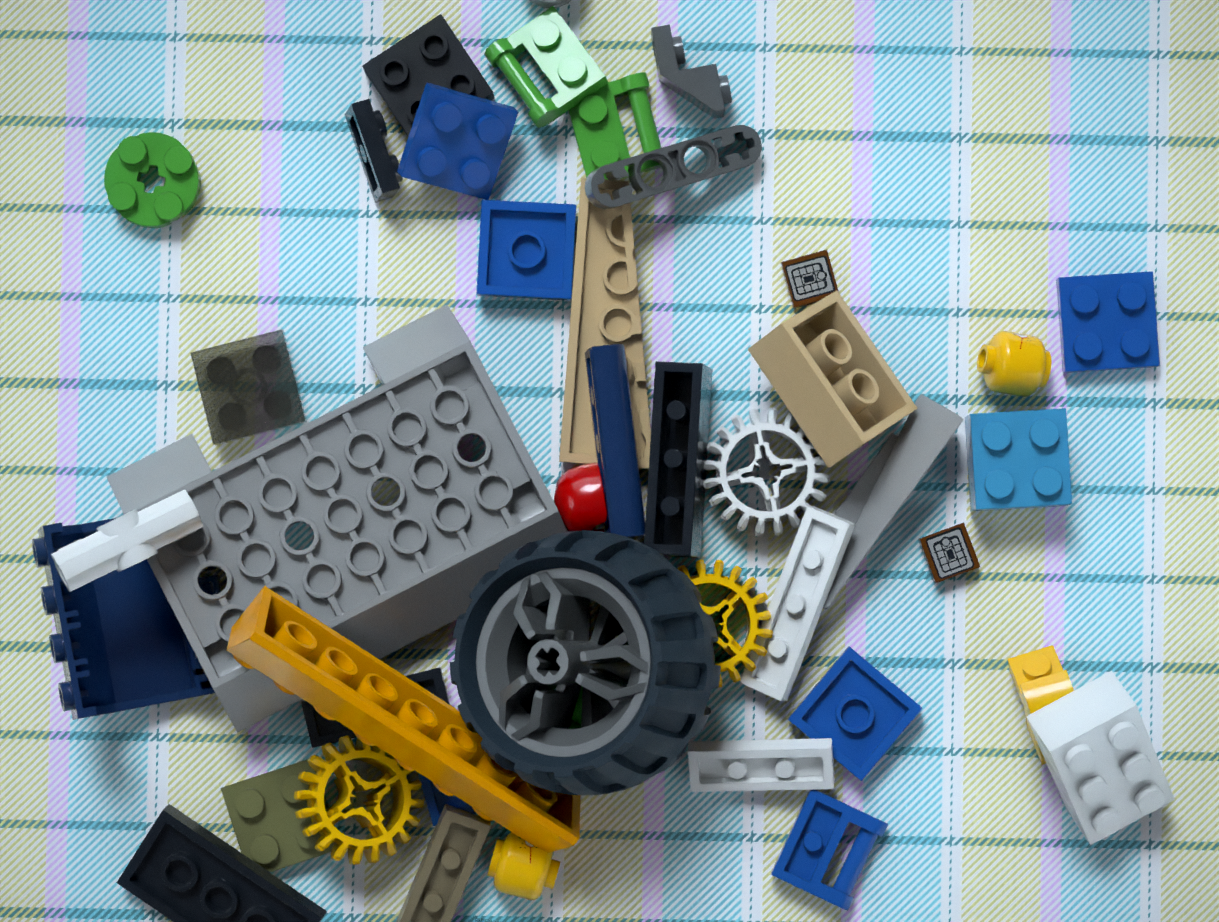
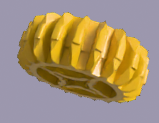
[677,560,773,688]
[294,736,424,865]

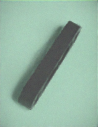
[585,125,762,209]

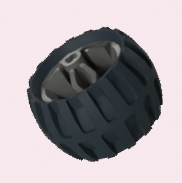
[450,530,721,795]

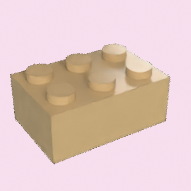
[748,290,917,468]

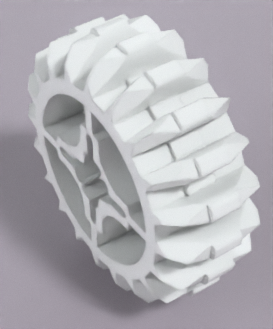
[703,408,830,536]

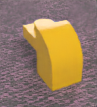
[1008,645,1074,765]

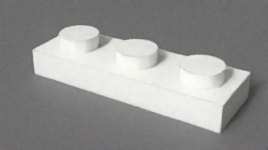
[687,738,835,792]

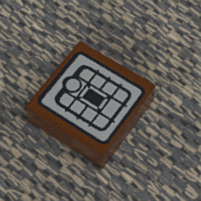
[781,250,839,309]
[918,522,980,584]

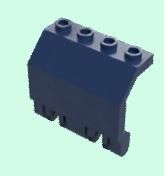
[32,518,221,720]

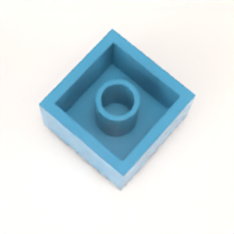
[964,408,1072,512]

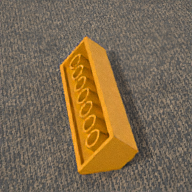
[227,586,581,853]

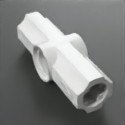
[51,489,204,592]

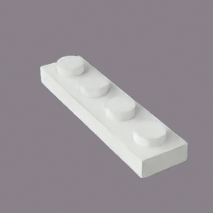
[739,506,855,701]

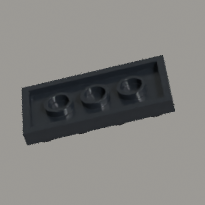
[116,804,327,922]

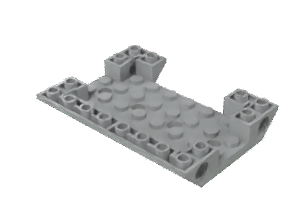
[107,305,567,733]

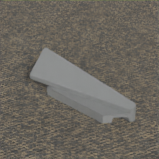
[823,394,964,609]

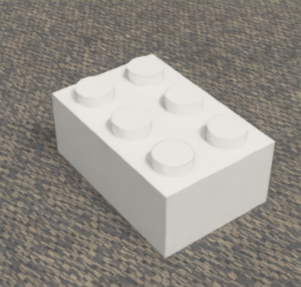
[1026,671,1175,845]

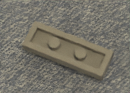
[396,804,491,922]

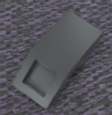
[651,24,732,119]

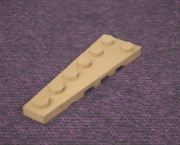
[559,177,651,469]

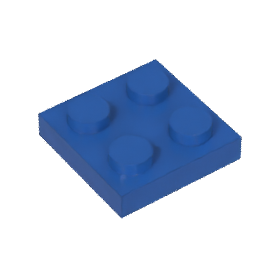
[397,82,519,200]
[476,200,577,301]
[1056,271,1160,373]
[788,646,922,781]

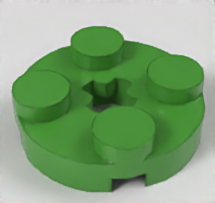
[104,132,201,228]

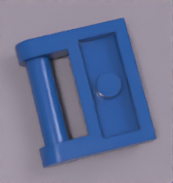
[770,790,889,911]

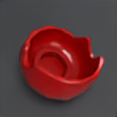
[554,462,607,532]

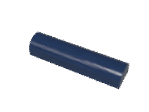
[585,344,645,537]

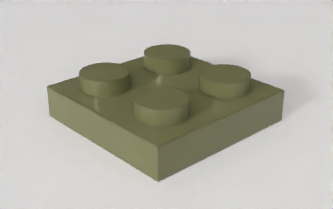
[221,759,335,872]

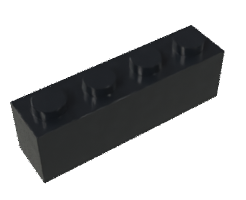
[644,361,713,558]

